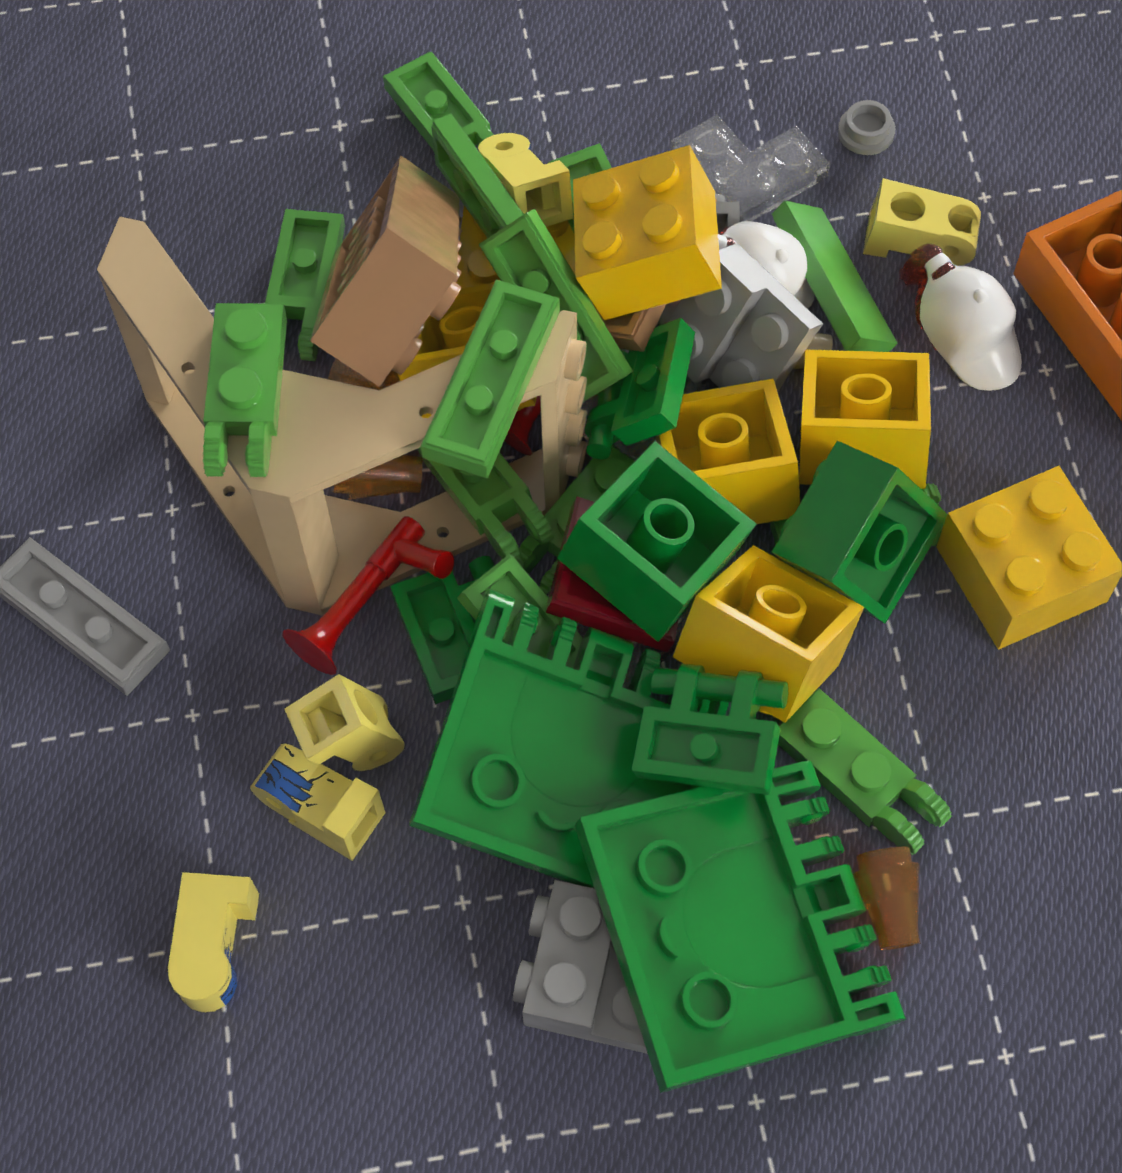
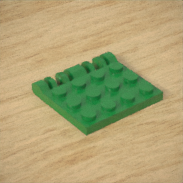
[409,589,729,889]
[574,761,906,1093]

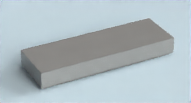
[0,537,170,696]

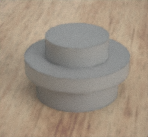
[838,100,895,155]

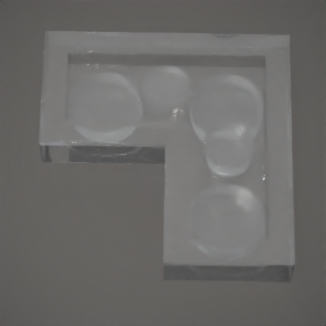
[671,115,830,222]

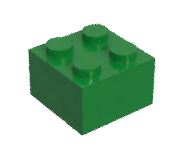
[557,441,756,642]

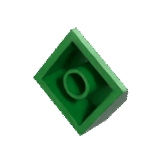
[772,441,947,624]

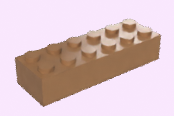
[310,156,462,387]

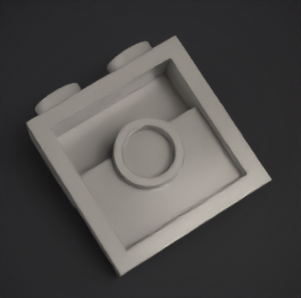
[658,243,823,392]
[513,880,648,1054]

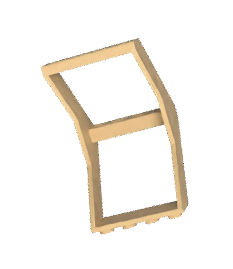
[97,217,587,615]

